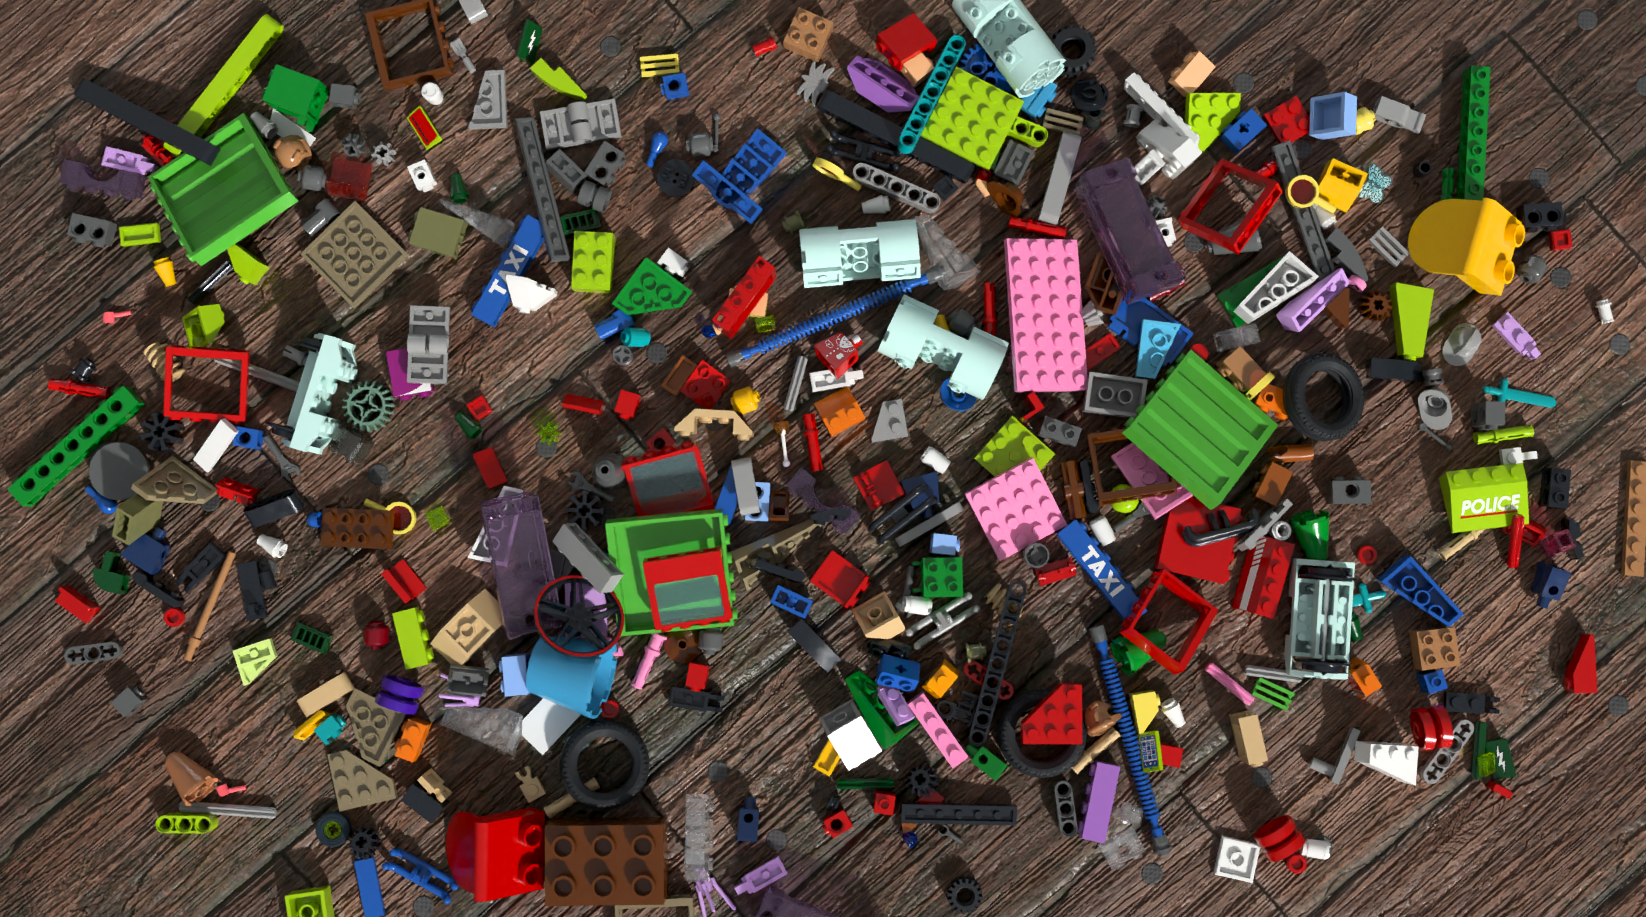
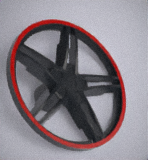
[533,575,624,659]

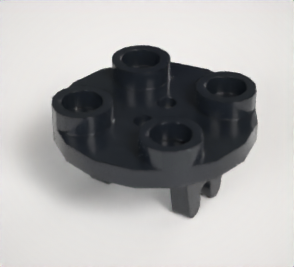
[657,159,695,197]

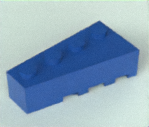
[1376,554,1464,627]

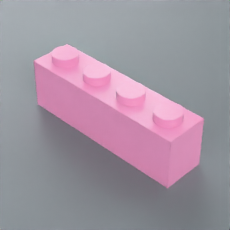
[907,692,968,768]

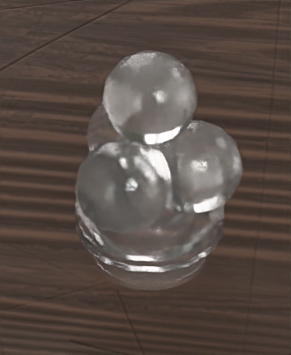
[1111,802,1143,825]

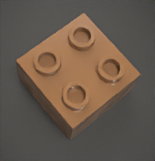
[783,7,834,63]
[1214,346,1266,393]
[1409,626,1460,670]

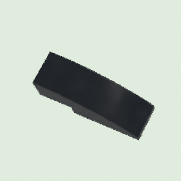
[1366,358,1422,382]
[788,618,842,673]

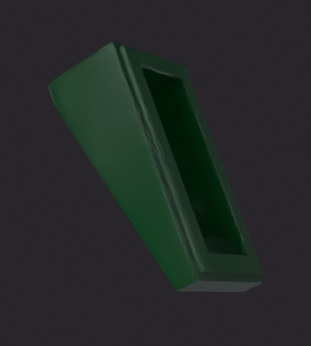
[560,209,602,237]
[290,622,334,654]

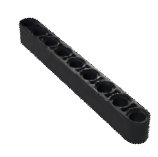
[73,78,221,166]
[816,90,975,184]
[969,578,1027,746]

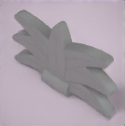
[796,61,835,107]

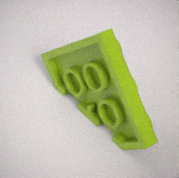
[1185,93,1241,151]

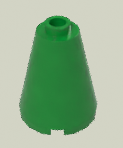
[1289,510,1330,560]
[1111,629,1167,675]

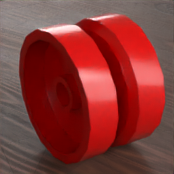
[1410,705,1453,751]
[1254,815,1306,862]

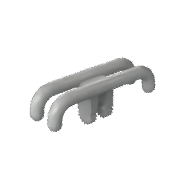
[906,592,980,650]

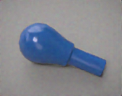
[645,131,668,167]
[85,485,118,514]

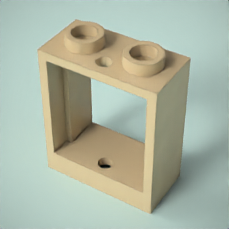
[1229,710,1268,767]

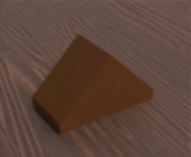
[1322,288,1350,329]
[769,491,790,521]

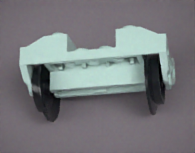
[266,333,358,455]
[1284,558,1357,679]

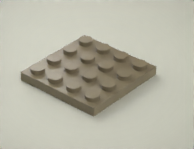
[301,201,410,308]

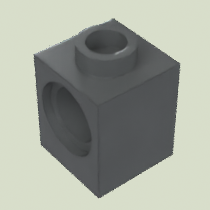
[329,83,361,109]
[111,685,148,717]

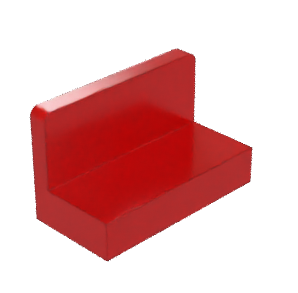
[1019,392,1045,422]
[381,560,427,604]
[55,585,100,623]

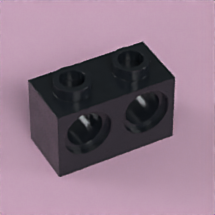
[1516,202,1564,233]
[1539,468,1571,509]

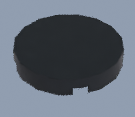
[1070,79,1109,111]

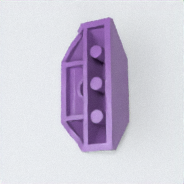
[847,56,920,113]

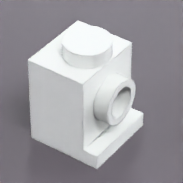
[407,159,438,192]
[1149,217,1176,248]
[657,247,688,277]

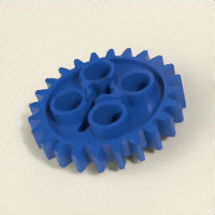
[960,44,1013,94]

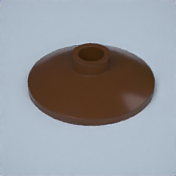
[664,629,702,663]

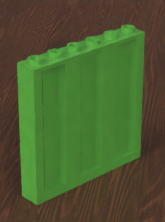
[148,113,298,266]
[1122,350,1278,510]

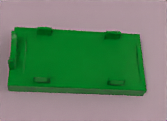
[1216,257,1283,329]

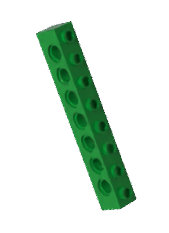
[1456,65,1491,201]
[7,386,146,507]

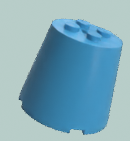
[526,635,617,719]

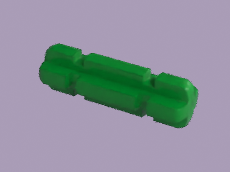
[1441,168,1455,201]

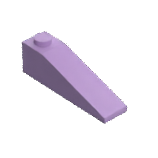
[1276,268,1350,332]

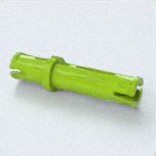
[1473,425,1534,445]

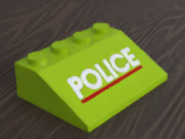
[1439,463,1529,533]

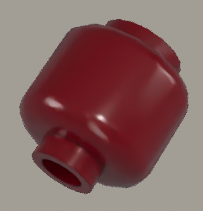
[363,621,389,650]

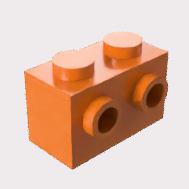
[1252,384,1288,420]
[394,717,432,762]

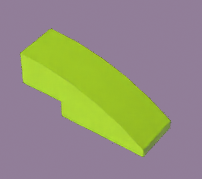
[530,58,588,101]

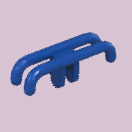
[382,848,459,904]

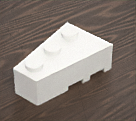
[1354,741,1419,786]

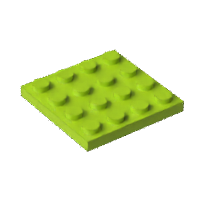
[921,67,1025,171]

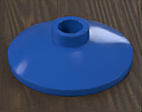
[940,378,977,411]

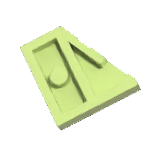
[233,638,277,686]

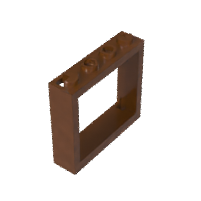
[365,0,455,91]
[1087,427,1178,506]

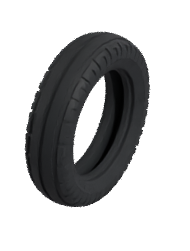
[1283,353,1364,441]
[997,688,1087,778]
[560,720,650,810]

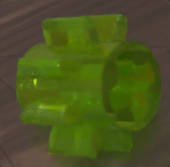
[537,422,562,446]

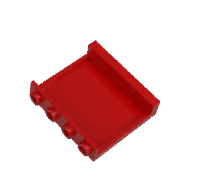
[1154,497,1243,584]

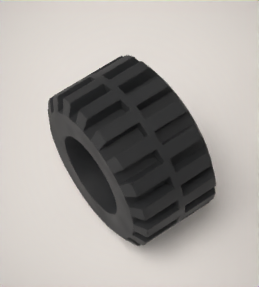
[1051,24,1097,78]

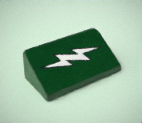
[516,19,542,64]
[1485,737,1517,780]

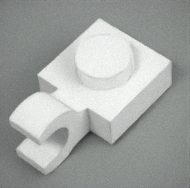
[1499,447,1538,465]

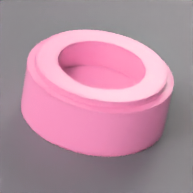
[1348,275,1366,292]

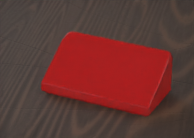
[561,394,604,415]
[472,447,508,489]
[1501,519,1546,547]

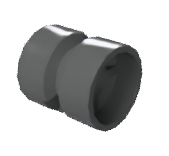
[577,180,612,213]
[1021,543,1050,568]

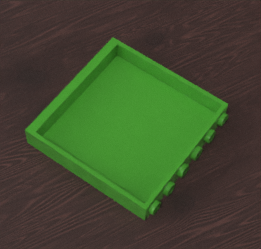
[605,509,738,636]

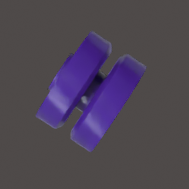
[375,674,425,714]

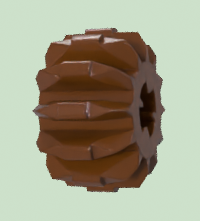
[1358,290,1393,323]

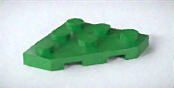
[612,257,692,315]

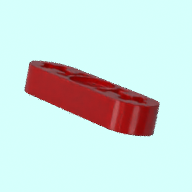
[963,660,1014,700]

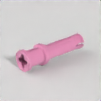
[631,633,667,690]

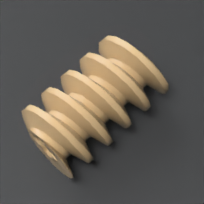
[143,342,185,383]
[984,583,1025,626]

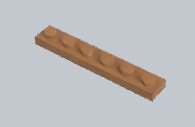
[1621,461,1646,577]

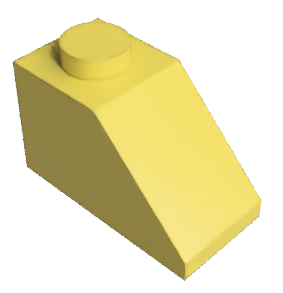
[1129,690,1160,734]

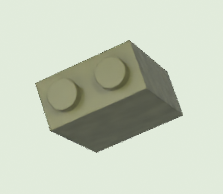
[408,207,468,260]
[112,493,163,545]

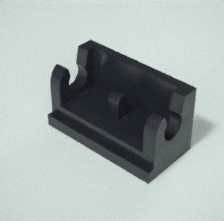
[401,781,450,824]

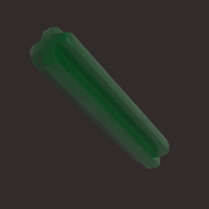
[1471,721,1487,779]
[837,778,894,790]

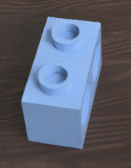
[742,482,771,521]
[929,533,960,555]

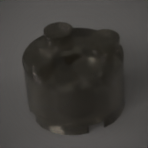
[328,422,375,464]

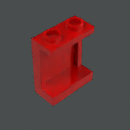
[876,13,937,71]
[810,550,870,608]

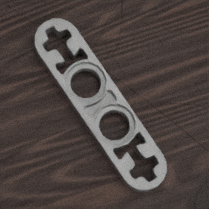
[895,502,964,547]
[1420,719,1474,784]

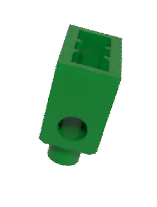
[964,743,1008,781]

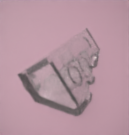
[439,199,518,250]
[914,214,981,290]
[440,707,523,756]

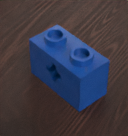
[1219,108,1267,155]
[770,584,813,619]
[876,654,920,693]

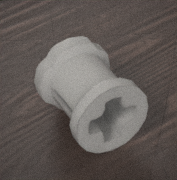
[1123,104,1143,128]

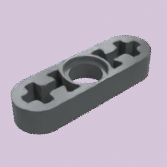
[64,641,124,664]

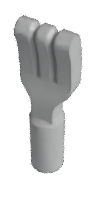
[449,37,476,73]

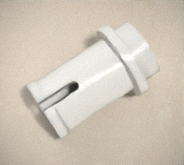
[1595,299,1614,324]

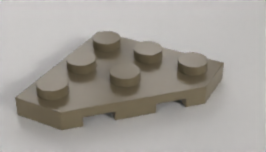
[131,456,217,504]
[346,688,407,767]
[327,749,398,811]

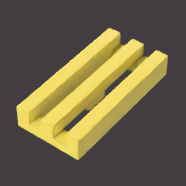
[640,54,680,77]

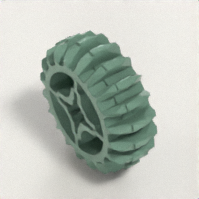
[342,380,395,433]

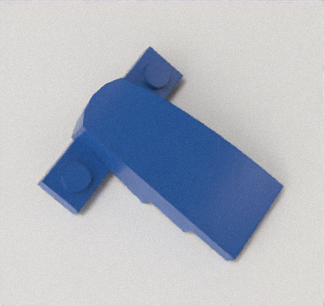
[692,128,788,224]

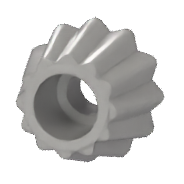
[1081,300,1104,327]

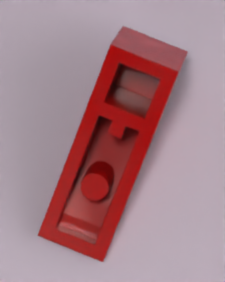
[1563,633,1597,694]

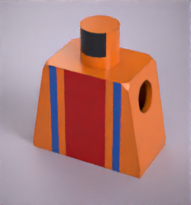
[1347,657,1382,698]

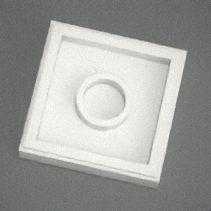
[1213,835,1260,883]

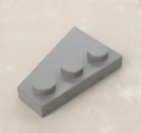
[468,70,508,130]
[1236,499,1293,551]

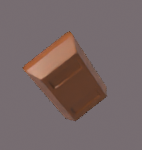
[661,354,697,396]

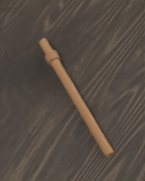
[183,551,236,661]

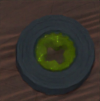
[315,811,352,847]

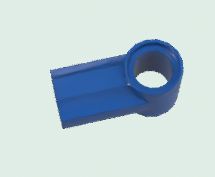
[594,310,635,340]

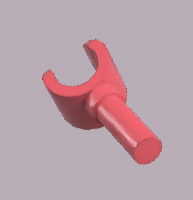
[103,310,132,324]
[216,783,246,796]

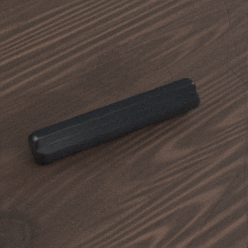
[186,259,233,304]

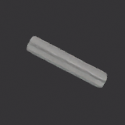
[784,356,808,411]
[1244,665,1302,683]

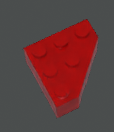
[1020,683,1082,744]

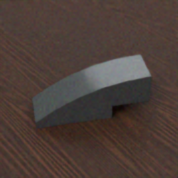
[1324,227,1368,282]

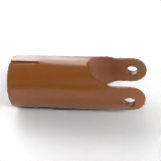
[1267,443,1314,463]

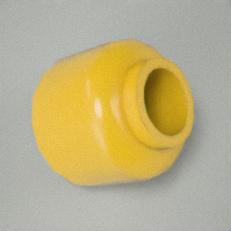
[731,386,760,414]

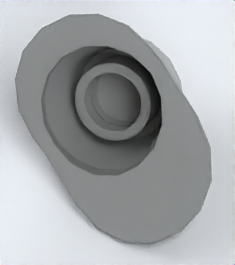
[1442,323,1481,366]
[1418,386,1452,430]

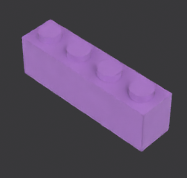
[1077,760,1120,844]

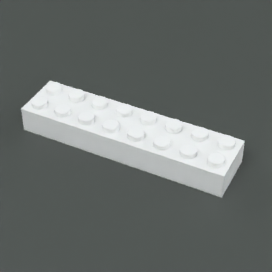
[1124,73,1200,147]

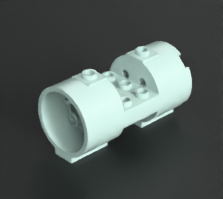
[952,0,1066,98]
[799,219,921,288]
[877,295,1009,400]

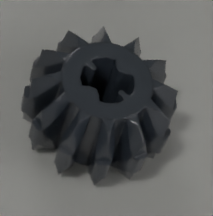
[906,764,939,798]
[347,826,382,860]

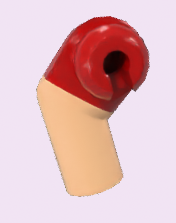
[975,168,991,198]

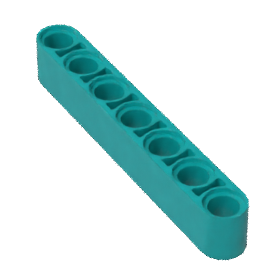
[897,35,966,154]

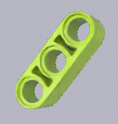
[1007,116,1048,147]
[155,812,219,834]

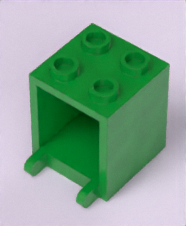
[262,64,330,132]
[911,557,963,597]

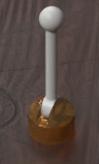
[774,421,790,467]

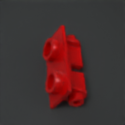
[215,478,260,505]
[1035,557,1077,586]

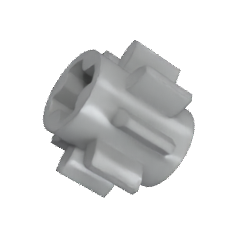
[371,141,397,166]

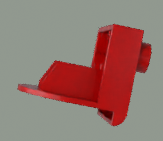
[446,807,545,902]

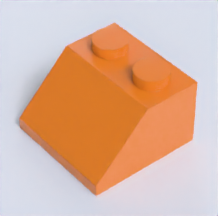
[814,387,866,437]

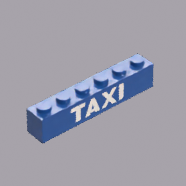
[471,214,544,328]
[1055,519,1147,621]

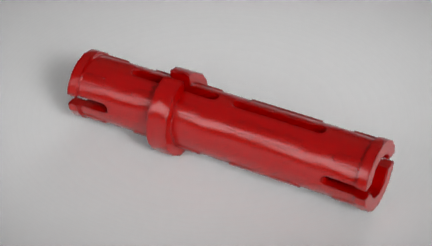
[1008,216,1067,239]
[982,282,998,337]
[48,378,111,399]
[803,413,823,472]

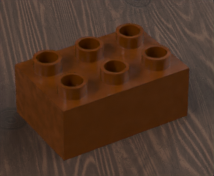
[545,817,668,906]

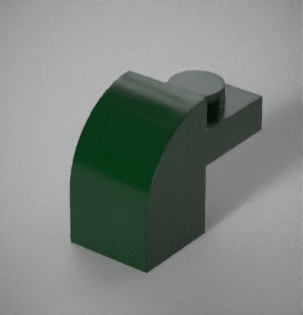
[93,551,131,594]

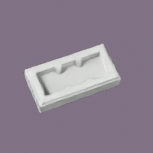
[1129,149,1166,186]

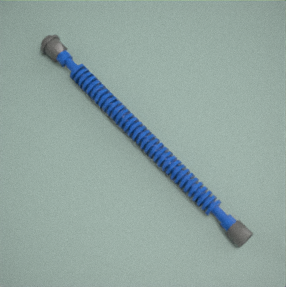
[726,263,947,367]
[1089,624,1172,856]

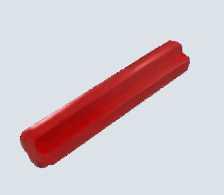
[1507,514,1525,568]

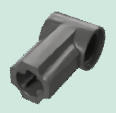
[300,199,341,237]

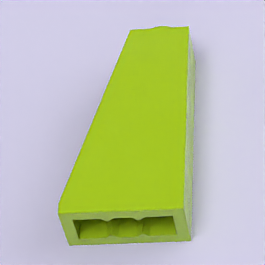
[1390,283,1434,361]

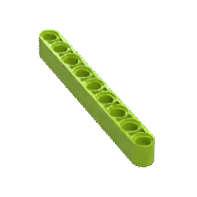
[164,14,284,157]

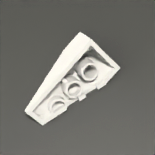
[506,275,558,314]

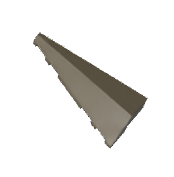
[731,519,822,591]

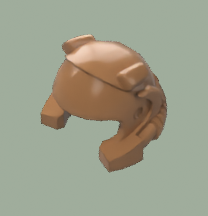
[272,135,312,172]
[1084,700,1122,737]

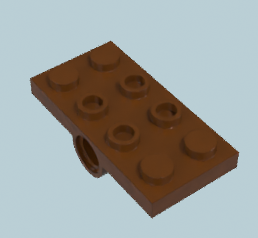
[321,508,394,549]

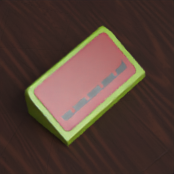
[407,105,443,150]

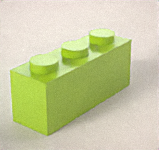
[392,607,434,670]

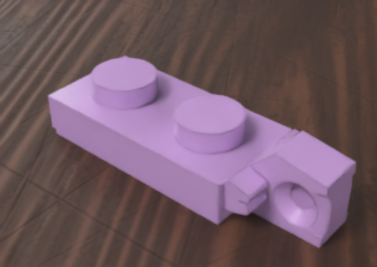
[101,146,159,175]
[1492,312,1541,360]
[875,679,915,726]
[734,856,788,895]

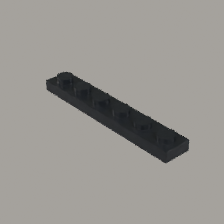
[900,802,1017,826]

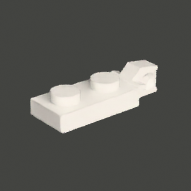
[810,367,864,393]

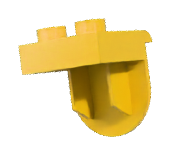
[1408,197,1525,296]

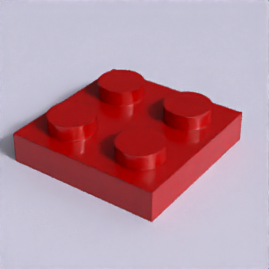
[1262,96,1310,144]

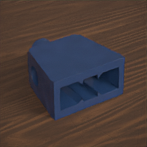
[900,472,939,519]
[121,526,170,575]
[1532,561,1571,609]
[737,797,760,842]

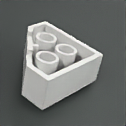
[1136,118,1202,180]

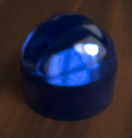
[901,832,918,849]

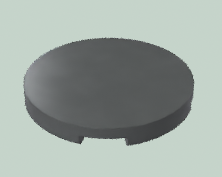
[89,442,150,500]

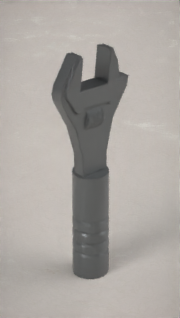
[263,435,301,481]
[567,471,616,503]
[1112,502,1151,532]
[895,565,915,618]

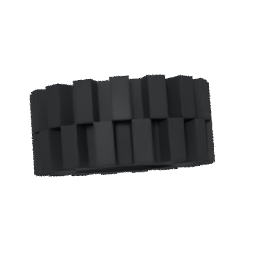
[947,876,983,914]

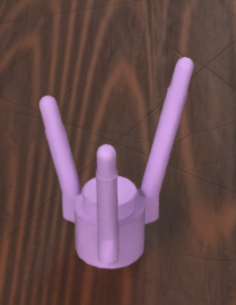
[438,673,481,707]
[695,874,736,917]

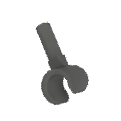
[938,824,963,844]

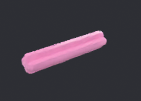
[1205,662,1255,705]

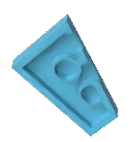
[1135,319,1181,379]

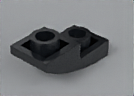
[810,509,851,525]
[1561,518,1585,560]
[868,638,912,660]

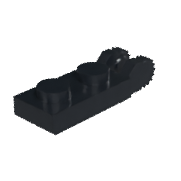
[1078,460,1099,514]
[175,542,227,594]
[750,557,805,583]
[132,572,186,608]
[668,686,725,713]
[1444,691,1500,714]

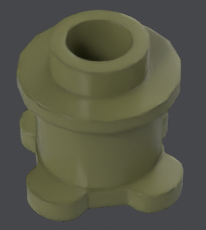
[782,210,805,234]
[965,642,987,663]

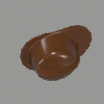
[987,181,1023,216]

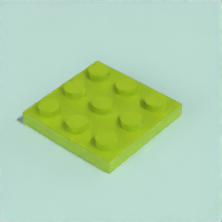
[974,416,1055,477]

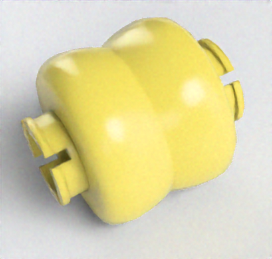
[1356,107,1376,135]

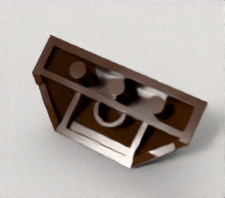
[1085,237,1141,315]

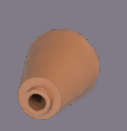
[165,752,218,806]

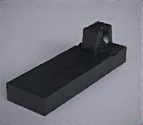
[237,561,269,621]

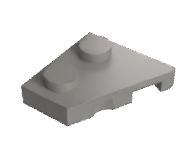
[871,399,908,443]

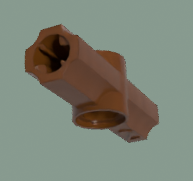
[1060,460,1086,520]

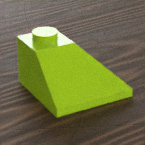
[227,243,270,285]
[182,304,224,347]

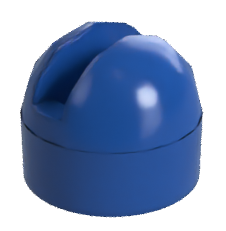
[307,512,322,527]

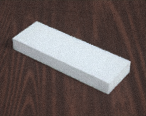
[193,418,239,472]

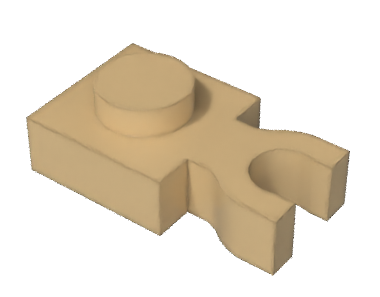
[515,765,547,803]
[417,768,453,803]

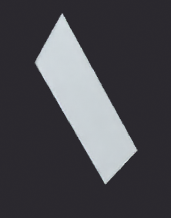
[270,109,316,146]

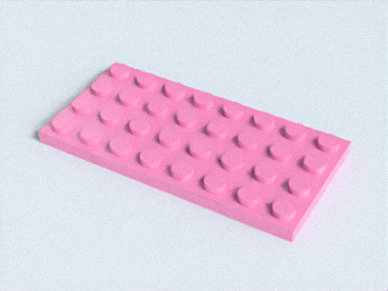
[1004,238,1088,392]

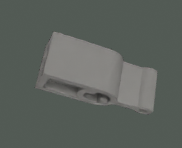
[1373,96,1426,133]

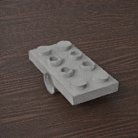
[540,98,622,150]
[407,305,450,384]

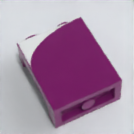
[386,348,435,401]

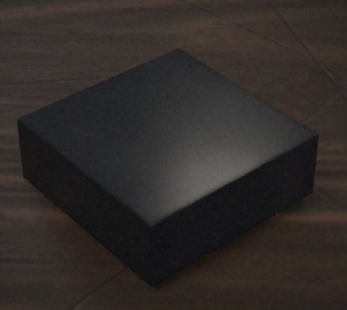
[932,174,959,201]

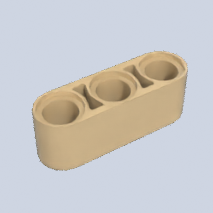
[297,672,355,718]

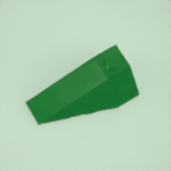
[845,670,920,749]

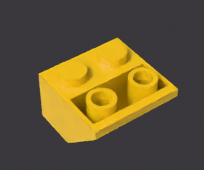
[1311,158,1368,213]

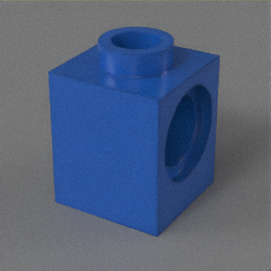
[660,73,690,100]
[232,426,265,450]
[1416,669,1448,694]

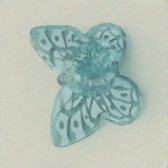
[1357,163,1392,203]

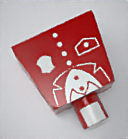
[814,333,863,379]

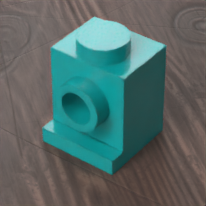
[313,713,347,745]

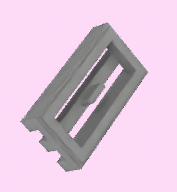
[1368,227,1410,268]

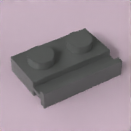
[993,139,1035,186]

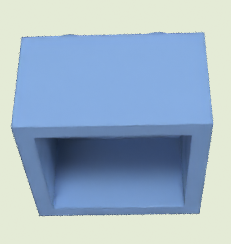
[1309,92,1357,140]
[499,652,532,696]

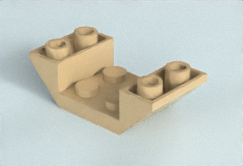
[674,409,754,441]
[430,589,513,665]

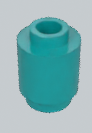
[620,327,651,347]

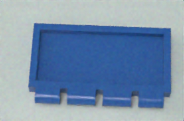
[1108,289,1194,368]

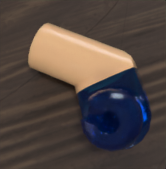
[701,315,724,338]

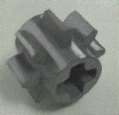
[341,133,367,158]
[1142,195,1167,220]

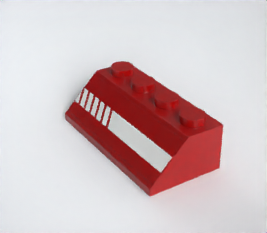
[1231,536,1295,619]

